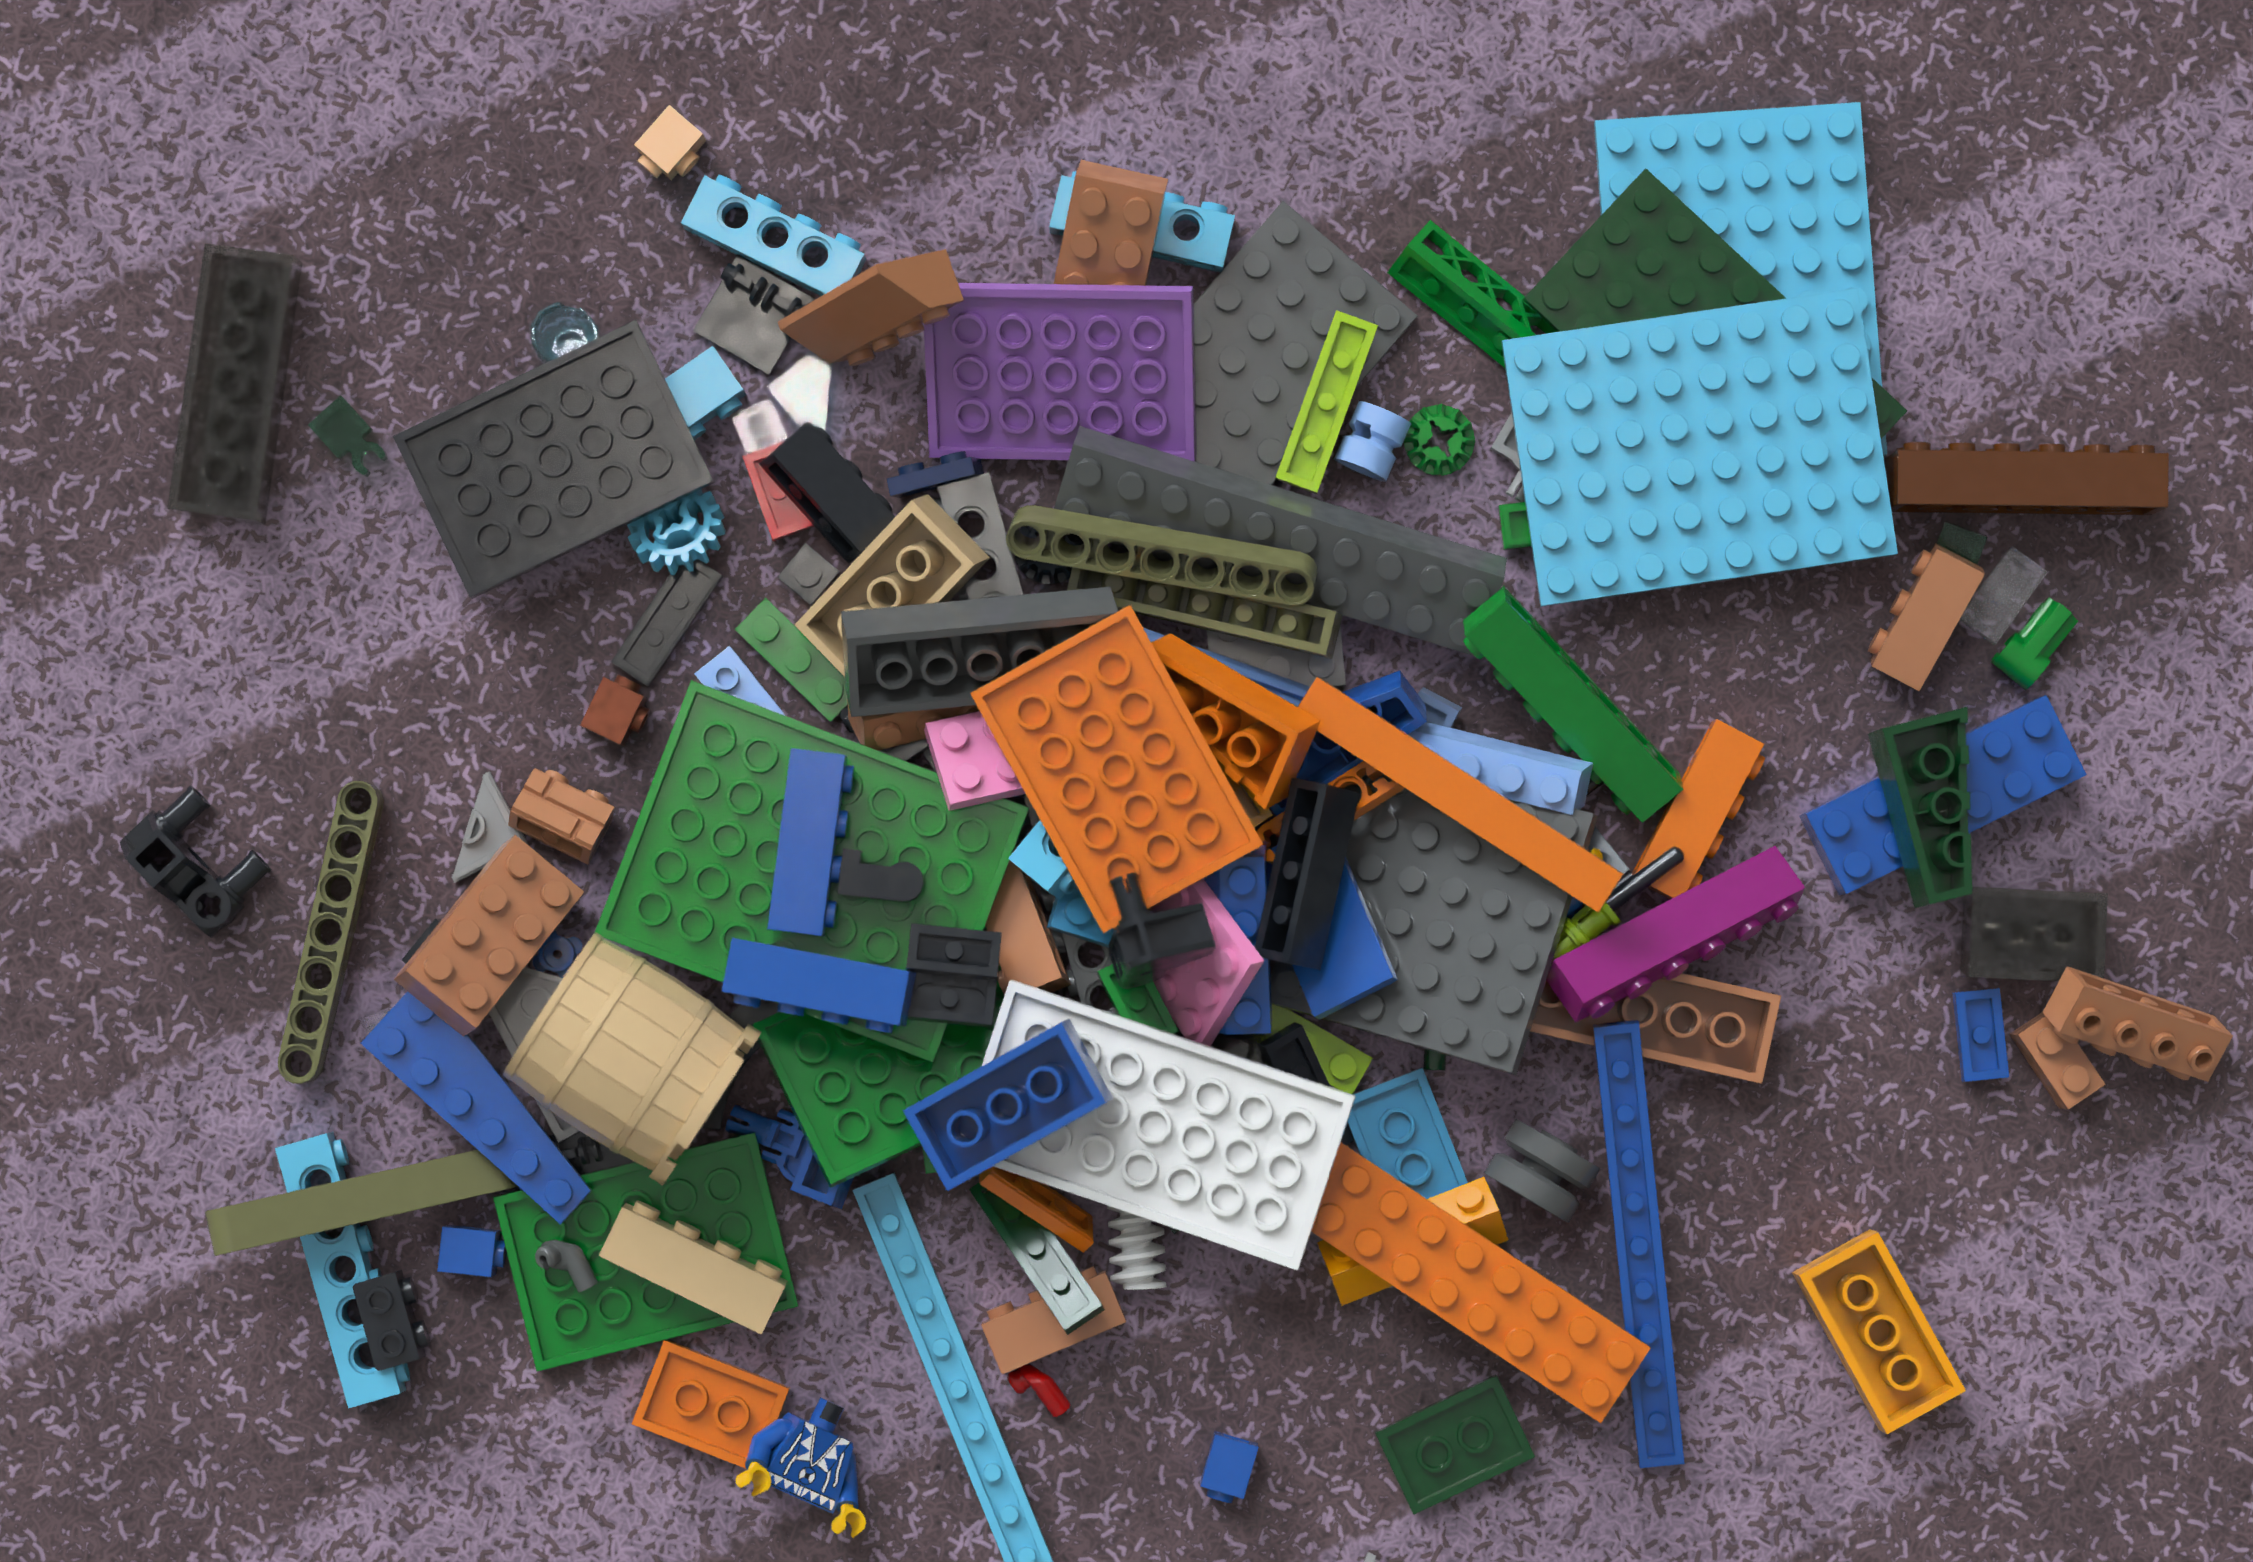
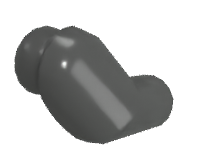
[535,1239,598,1293]

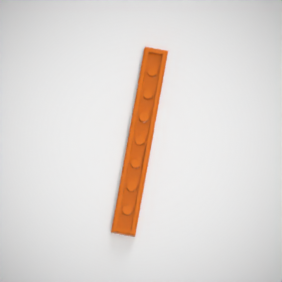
[1298,677,1624,913]

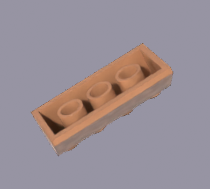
[778,249,964,366]

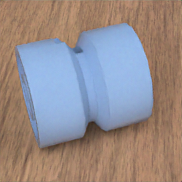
[1334,401,1411,482]

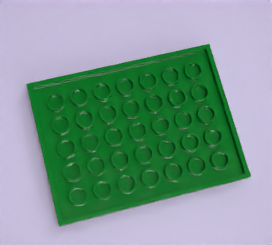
[594,680,1029,1062]

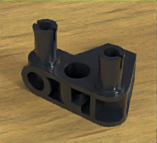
[120,785,272,938]
[1109,873,1216,989]

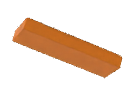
[979,1166,1094,1253]

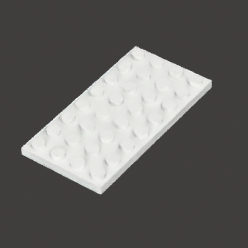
[982,980,1356,1270]

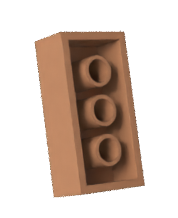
[1054,160,1169,286]
[393,835,584,1037]

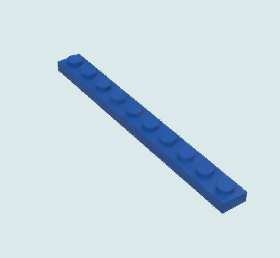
[1593,1020,1685,1468]

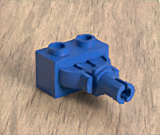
[725,1105,854,1209]

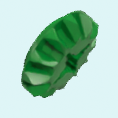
[1404,404,1475,476]

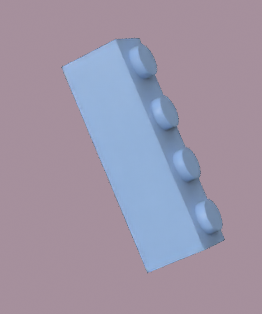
[1408,722,1593,815]

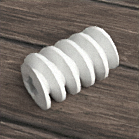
[1107,1205,1166,1290]

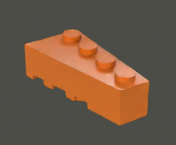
[1151,633,1321,810]

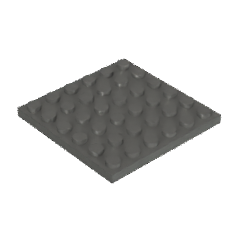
[1271,774,1598,1075]

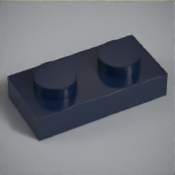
[886,451,984,498]

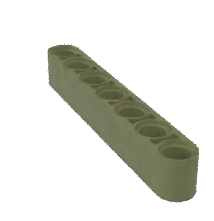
[1006,505,1317,606]
[278,781,384,1084]
[205,1150,518,1256]

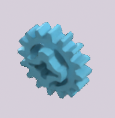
[627,489,726,575]

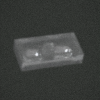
[1959,546,2048,645]

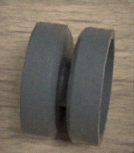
[1484,1119,1600,1223]

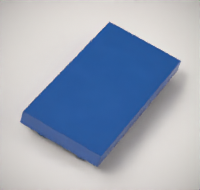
[1267,846,1398,1020]

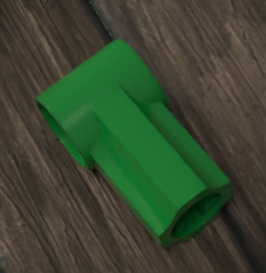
[1990,597,2078,690]

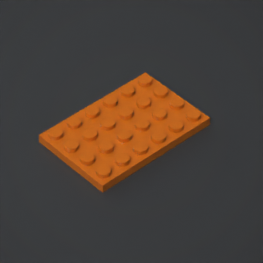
[970,605,1263,933]

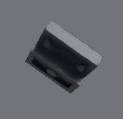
[906,923,1002,1028]

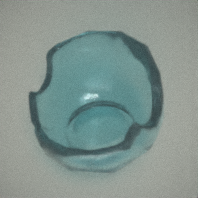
[530,302,599,364]

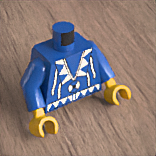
[735,1397,866,1538]

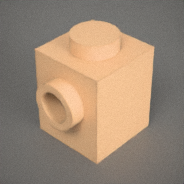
[634,105,706,180]

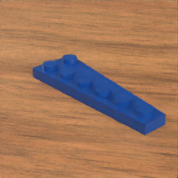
[360,991,592,1224]

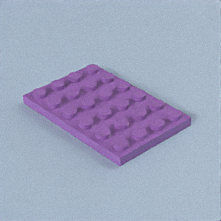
[924,283,1196,461]

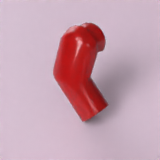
[1007,1363,1070,1417]

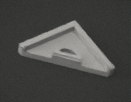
[452,772,529,883]

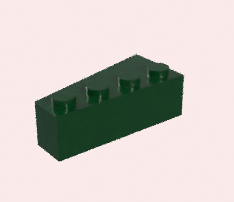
[1868,707,1973,908]

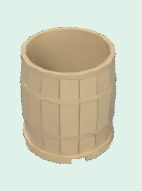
[502,933,761,1185]

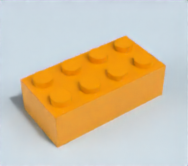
[1792,1229,1966,1434]

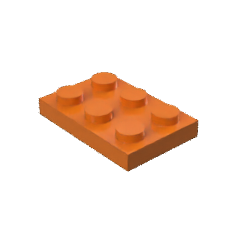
[632,1339,790,1469]

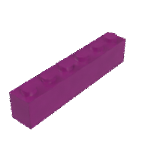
[1546,846,1805,1023]

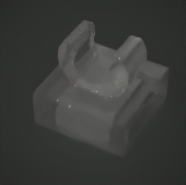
[730,397,788,454]

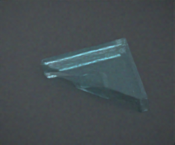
[767,351,833,430]

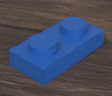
[1952,988,2009,1082]

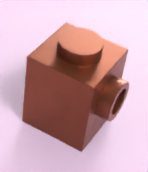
[580,674,650,746]

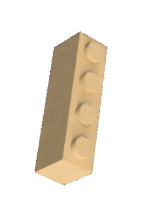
[599,1200,787,1335]

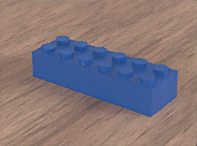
[1799,695,2087,895]

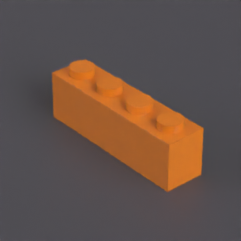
[1632,719,1765,899]

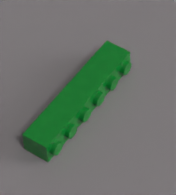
[1463,586,1683,823]

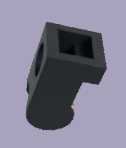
[838,849,925,902]

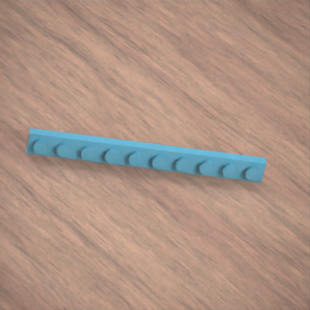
[853,1172,1054,1562]

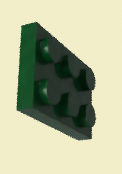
[1375,1374,1535,1514]

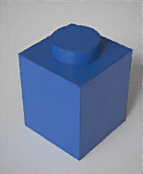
[437,1225,507,1277]
[1200,1431,1259,1503]

